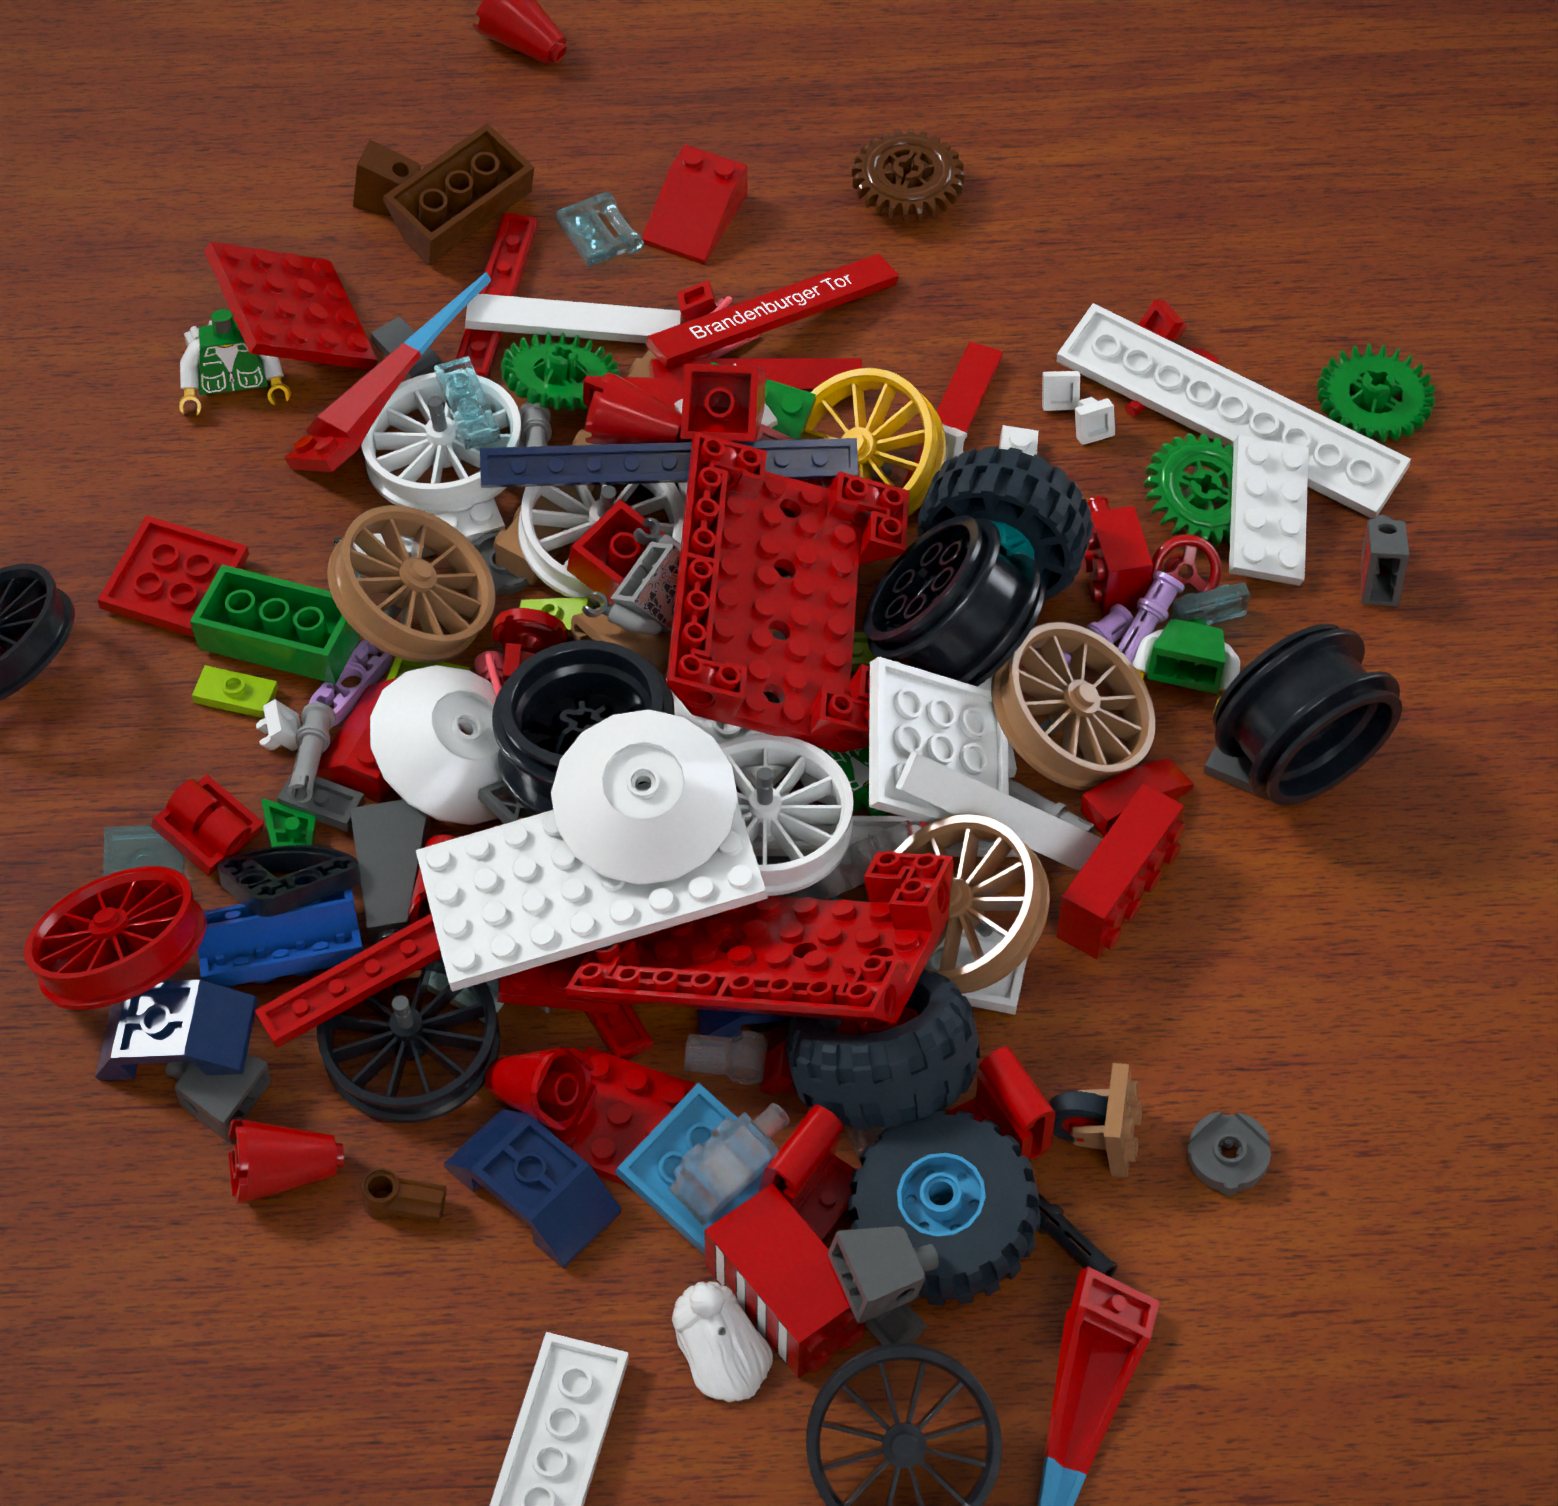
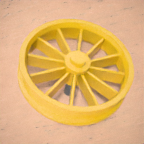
[801,368,946,517]

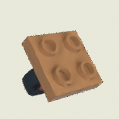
[1049,1063,1142,1177]

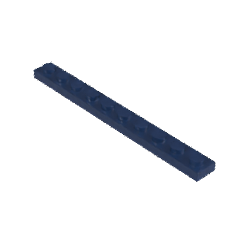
[480,438,858,488]

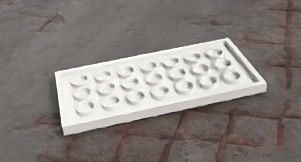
[416,782,768,992]

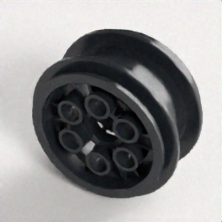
[863,515,1044,687]
[1213,624,1402,805]
[492,640,675,814]

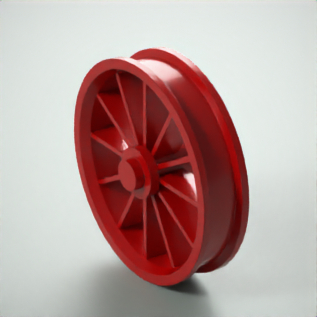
[24,866,207,1010]

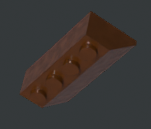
[383,123,534,265]

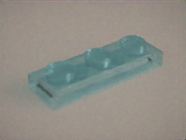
[434,356,501,450]

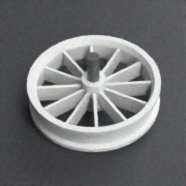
[361,371,525,514]
[518,483,685,604]
[719,734,853,896]

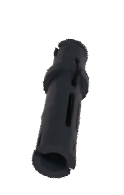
[1038,1192,1118,1277]

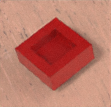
[677,280,718,322]

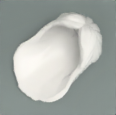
[672,1281,773,1402]

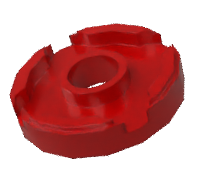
[492,608,568,654]

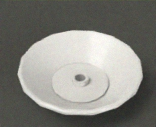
[370,665,517,825]
[551,710,738,885]

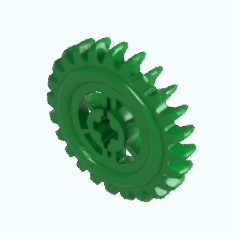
[501,332,619,411]
[1317,343,1436,442]
[1143,433,1234,547]

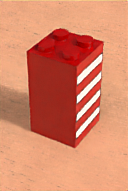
[704,1183,866,1378]

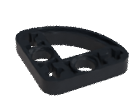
[217,845,361,917]

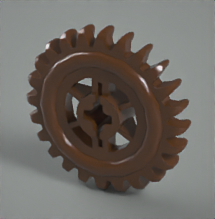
[851,130,965,222]

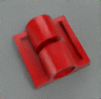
[151,774,264,876]

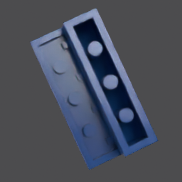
[197,888,363,989]

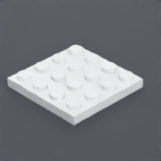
[869,657,1009,842]

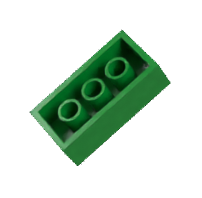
[190,565,361,684]

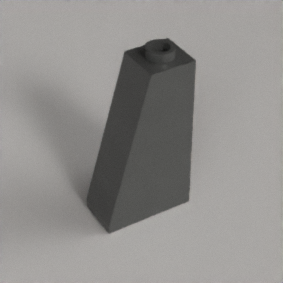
[349,800,431,946]

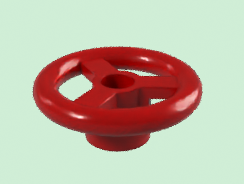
[1151,535,1222,609]

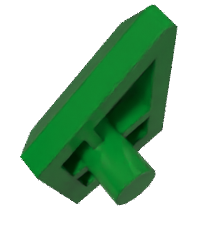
[261,799,316,847]

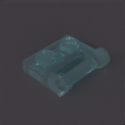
[556,192,644,267]

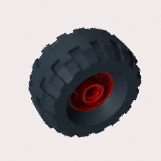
[785,969,980,1129]

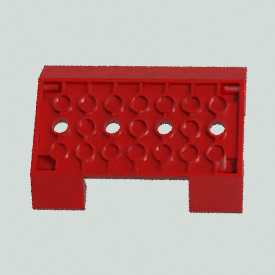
[666,431,909,753]
[566,851,954,1024]

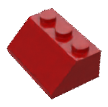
[316,678,397,803]

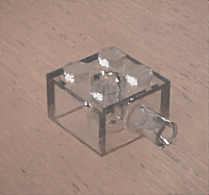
[669,1103,790,1226]

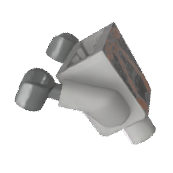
[582,518,681,635]

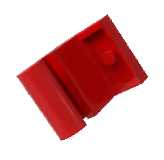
[945,1046,1056,1162]
[758,1105,855,1242]

